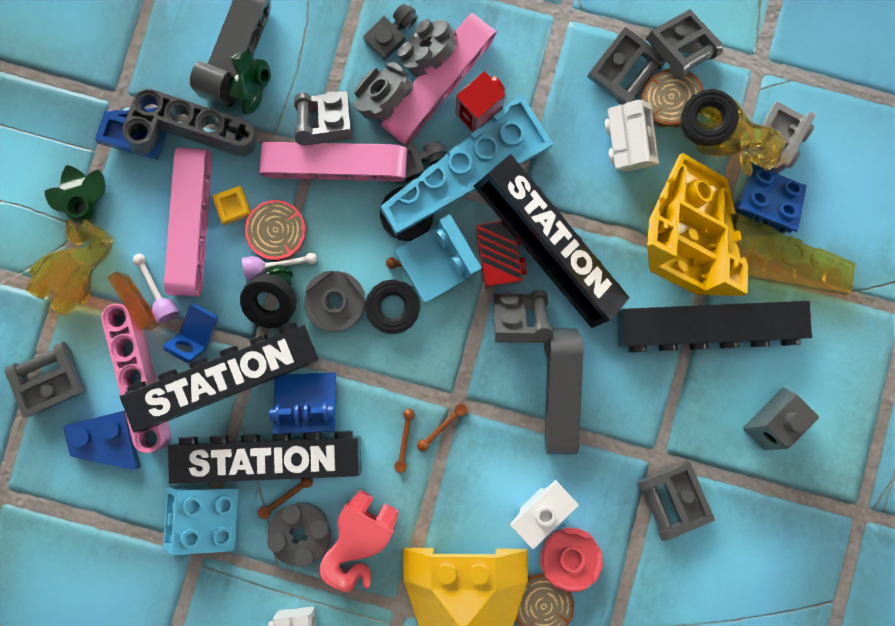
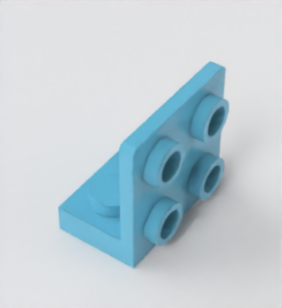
[395,214,481,303]
[163,485,239,556]

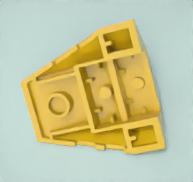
[647,153,748,296]
[403,548,528,626]

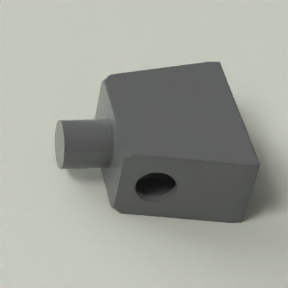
[743,387,819,450]

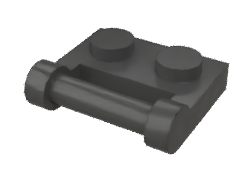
[646,9,723,79]
[587,27,666,105]
[294,91,352,145]
[493,289,553,343]
[5,342,86,418]
[637,461,715,541]

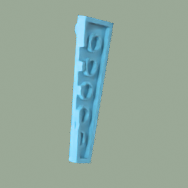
[380,94,553,235]

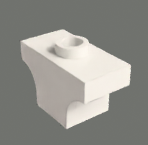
[510,480,579,549]

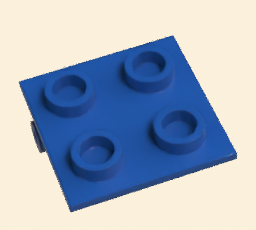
[734,163,807,234]
[269,372,336,435]

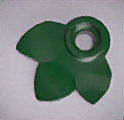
[227,52,271,114]
[44,165,106,223]

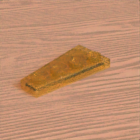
[733,213,855,295]

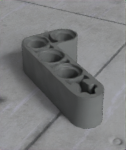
[190,0,271,108]
[123,89,255,156]
[544,328,583,454]

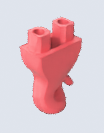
[320,489,399,592]

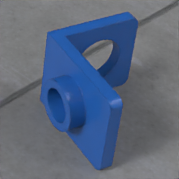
[163,303,218,363]

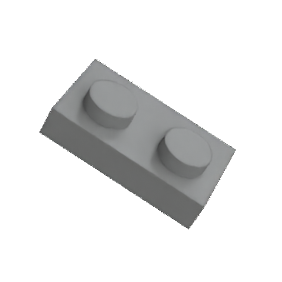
[745,102,816,174]

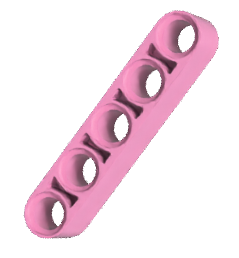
[381,13,497,146]
[259,142,407,182]
[164,147,212,297]
[101,304,171,453]

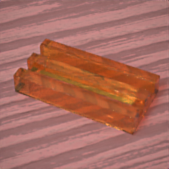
[107,271,160,331]

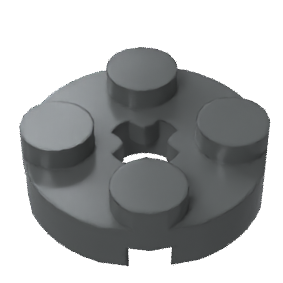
[397,19,457,76]
[353,62,413,121]
[304,271,366,332]
[267,502,331,567]

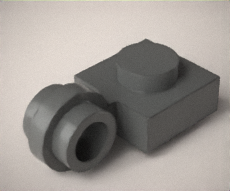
[363,4,418,61]
[397,141,447,184]

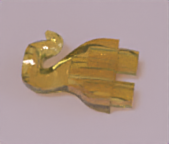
[684,100,786,176]
[25,219,113,316]

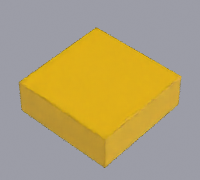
[212,185,251,226]

